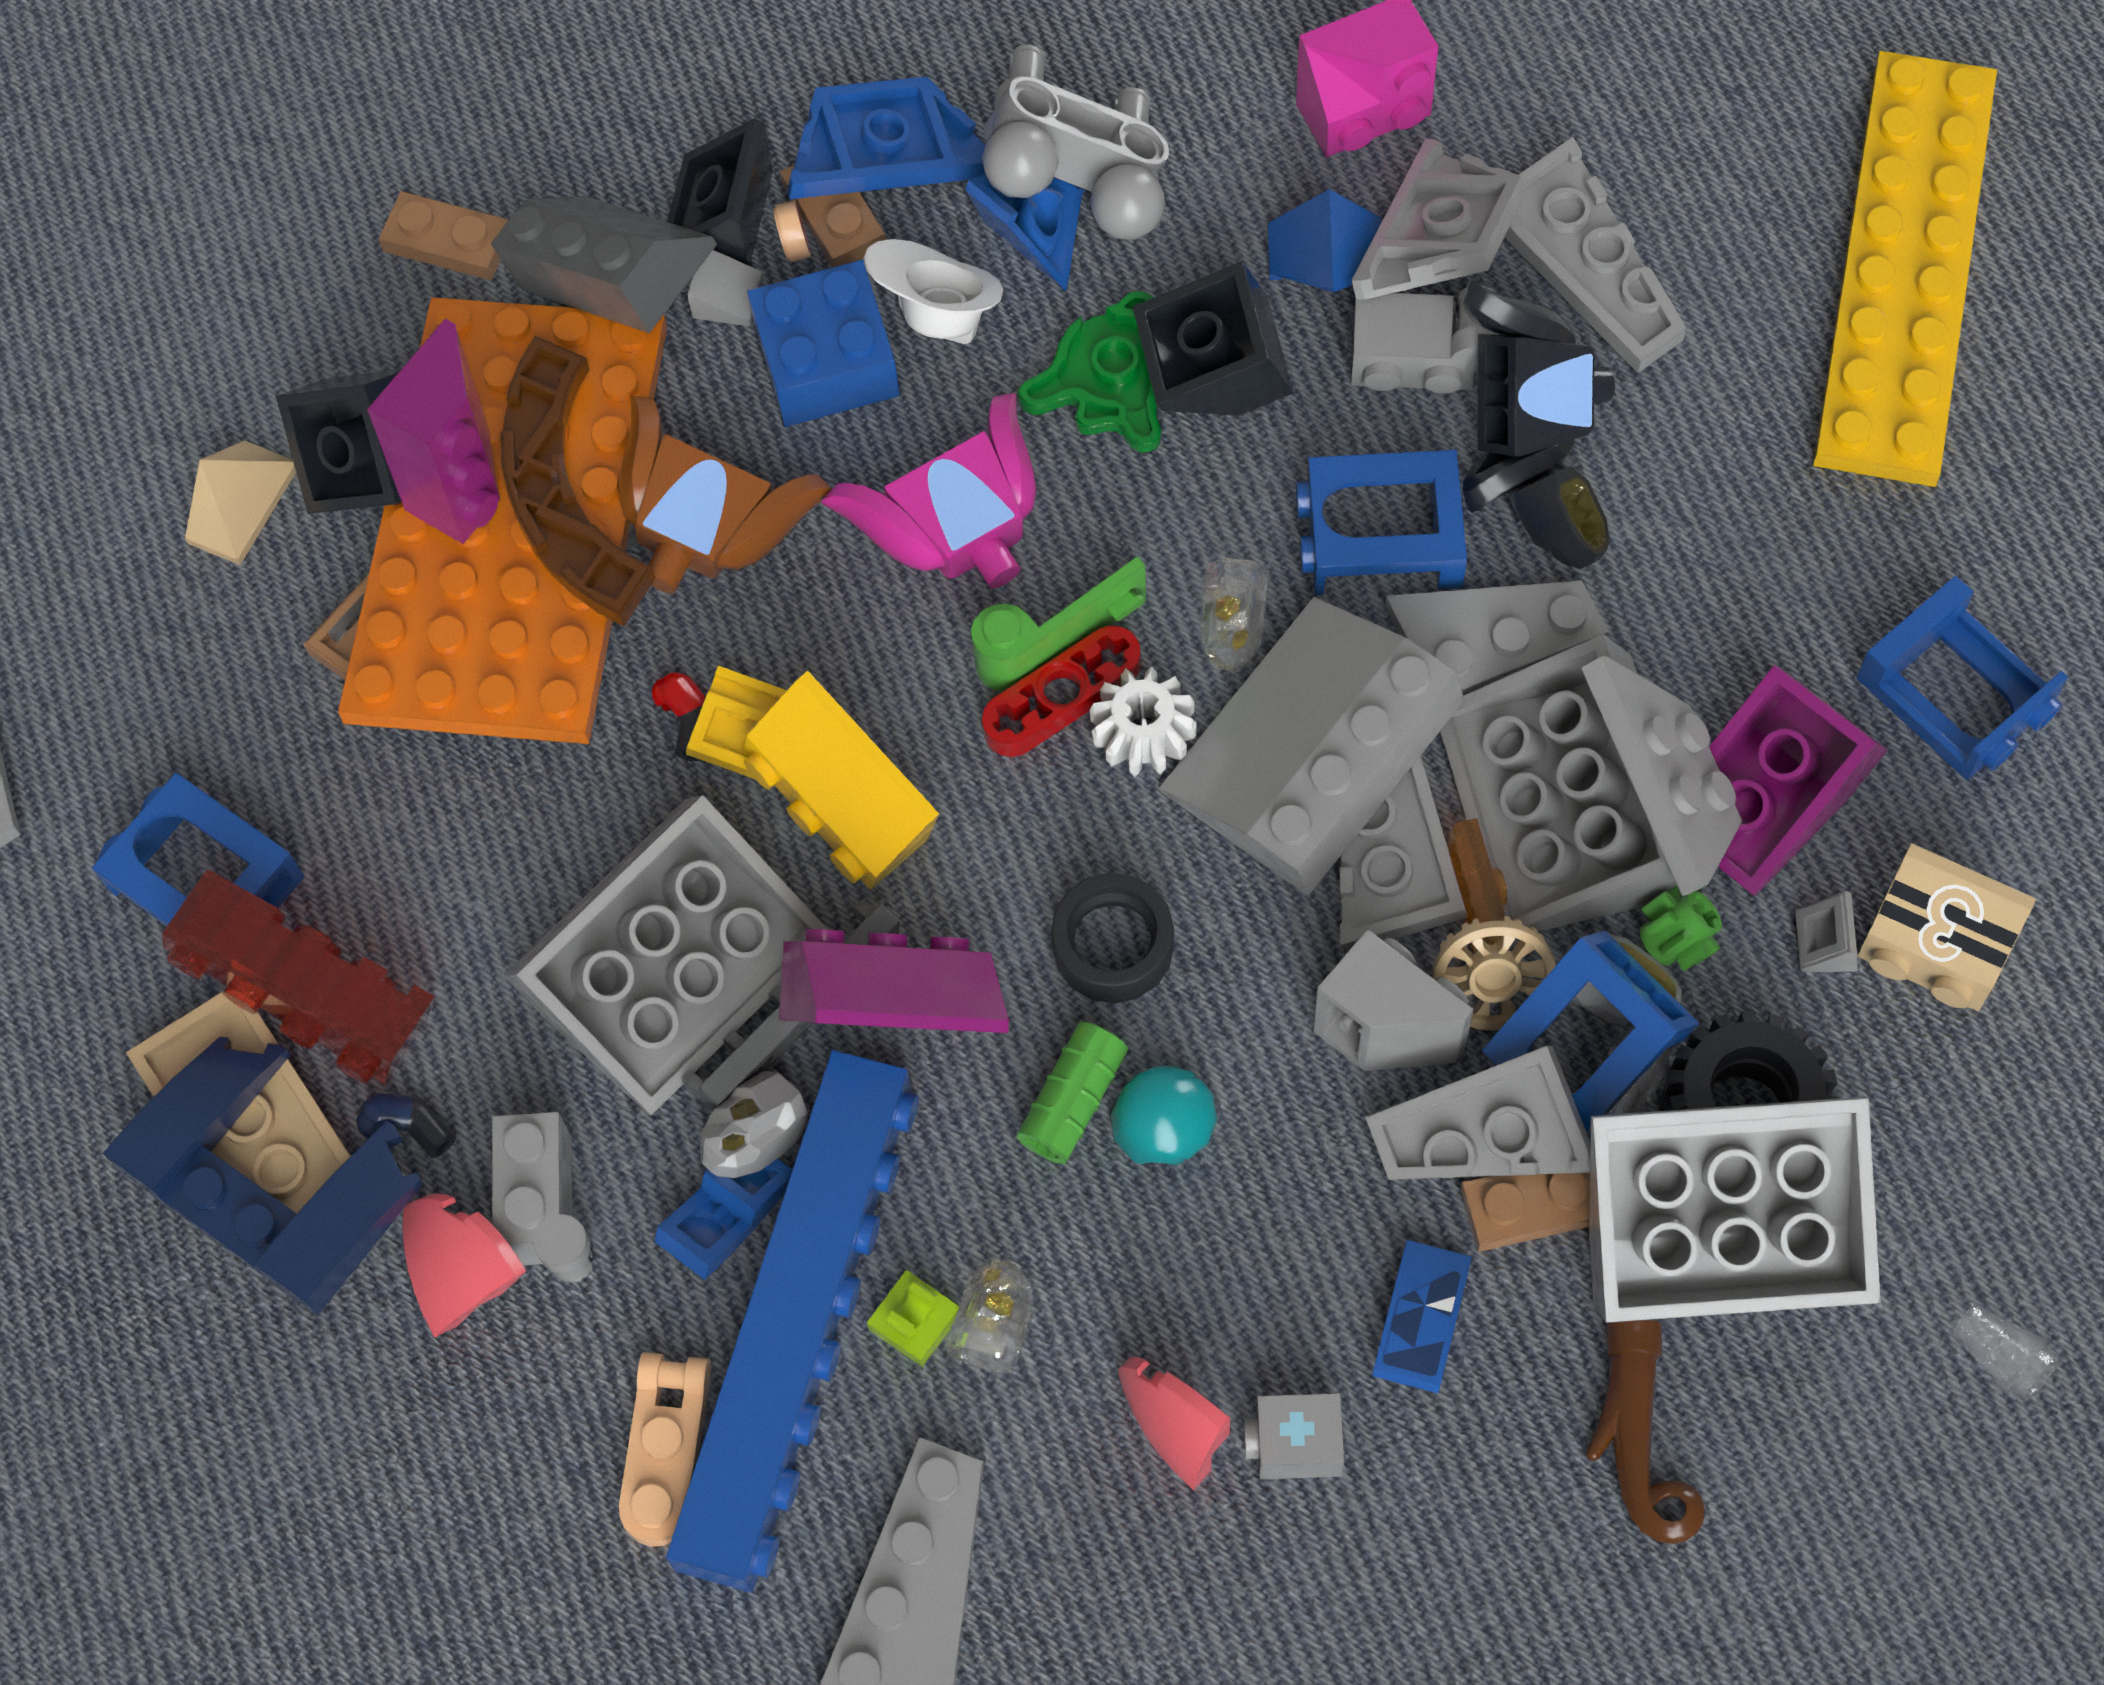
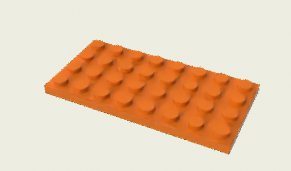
[338,297,667,744]

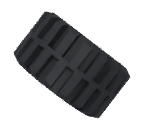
[1659,1011,1839,1111]

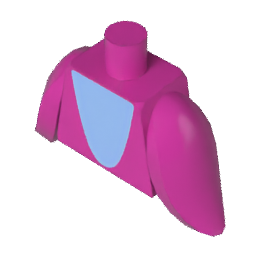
[821,392,1037,589]

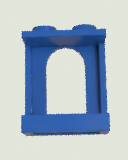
[1296,450,1467,596]
[1856,575,2068,780]
[91,773,305,973]
[1482,930,1699,1138]

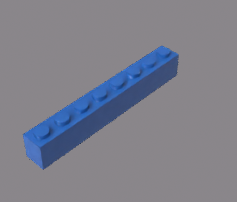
[666,1050,919,1594]

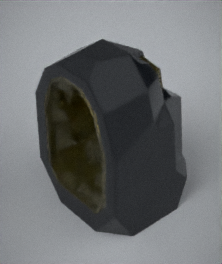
[1509,465,1610,569]

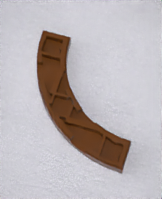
[500,336,655,626]

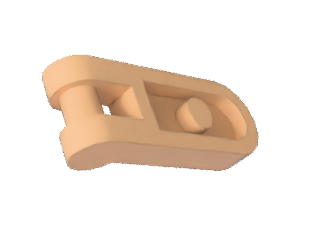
[619,1352,711,1547]

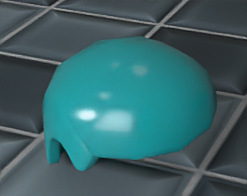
[1110,1066,1217,1166]

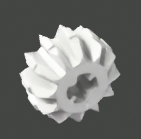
[1090,666,1196,777]

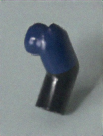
[356,1093,456,1158]

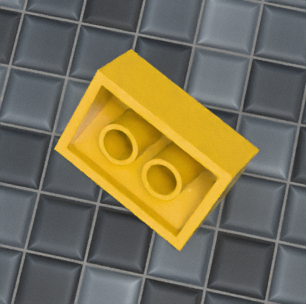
[743,671,939,890]

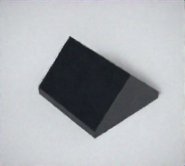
[667,118,773,266]

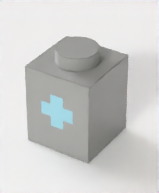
[1244,1393,1344,1479]

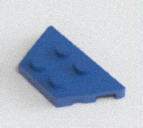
[787,77,986,199]

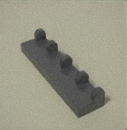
[682,900,900,1112]

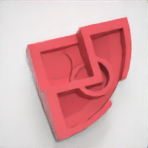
[402,1193,526,1338]
[1118,1356,1230,1490]

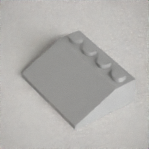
[1159,597,1464,896]
[1440,634,1678,937]
[504,795,828,1115]
[1589,1097,1881,1322]

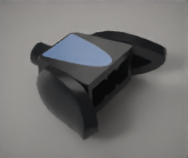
[1462,280,1615,513]

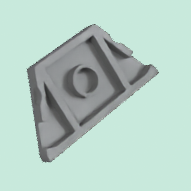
[1352,139,1524,300]
[1581,656,1742,896]

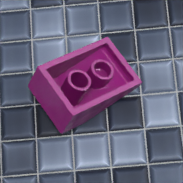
[1709,664,1888,896]

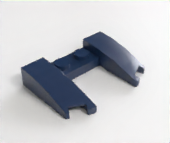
[102,1037,423,1316]

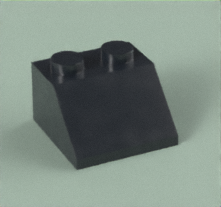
[1133,261,1293,416]
[276,369,402,514]

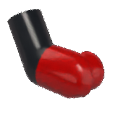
[652,672,706,761]

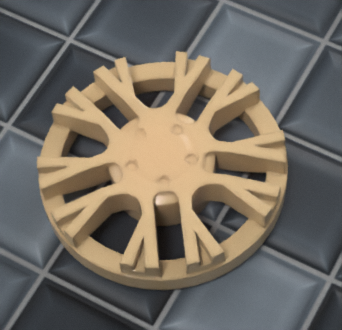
[1433,916,1556,1030]

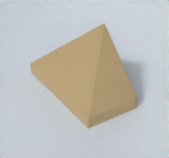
[185,440,296,565]

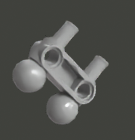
[982,45,1169,240]

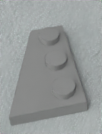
[1385,580,1609,696]

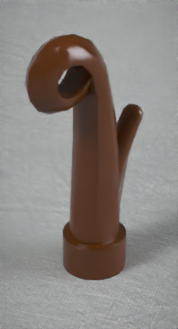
[1585,1320,1705,1544]

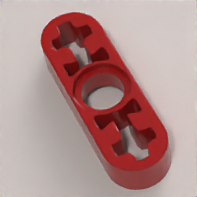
[982,626,1141,757]

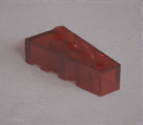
[162,869,435,1085]

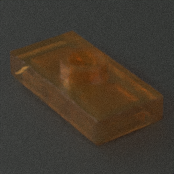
[1447,818,1508,954]

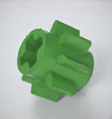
[1640,886,1722,971]

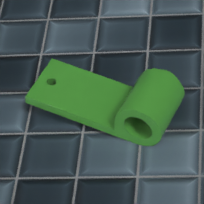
[971,556,1146,692]

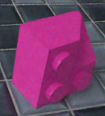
[1296,0,1439,158]

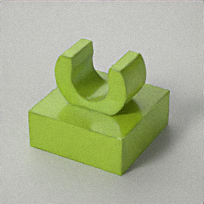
[867,1270,962,1367]

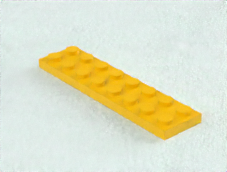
[1813,51,1997,487]

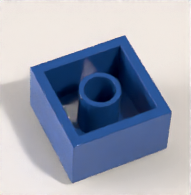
[747,260,900,427]

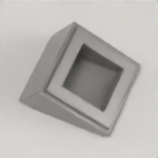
[688,250,763,326]

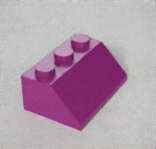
[367,318,500,544]
[779,929,1009,1033]

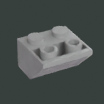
[1313,930,1474,1071]

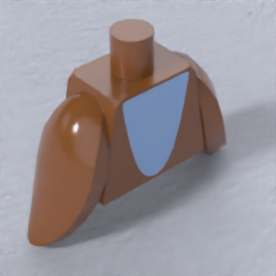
[619,395,832,594]

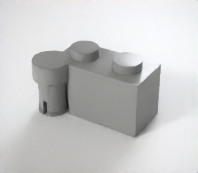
[1351,287,1500,394]
[492,1112,593,1283]

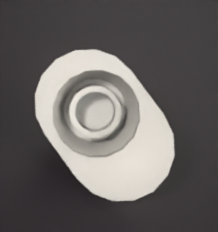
[863,239,1003,344]

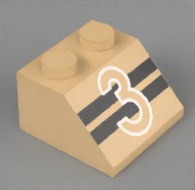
[1857,843,2036,1012]

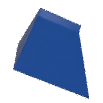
[965,174,1085,292]
[1268,189,1383,292]

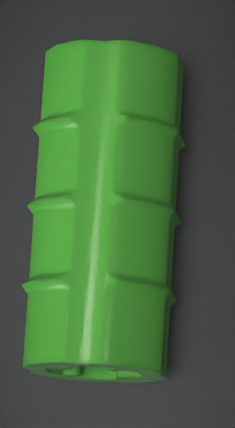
[1016,1022,1128,1164]

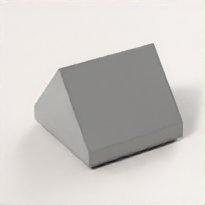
[1795,891,1858,972]

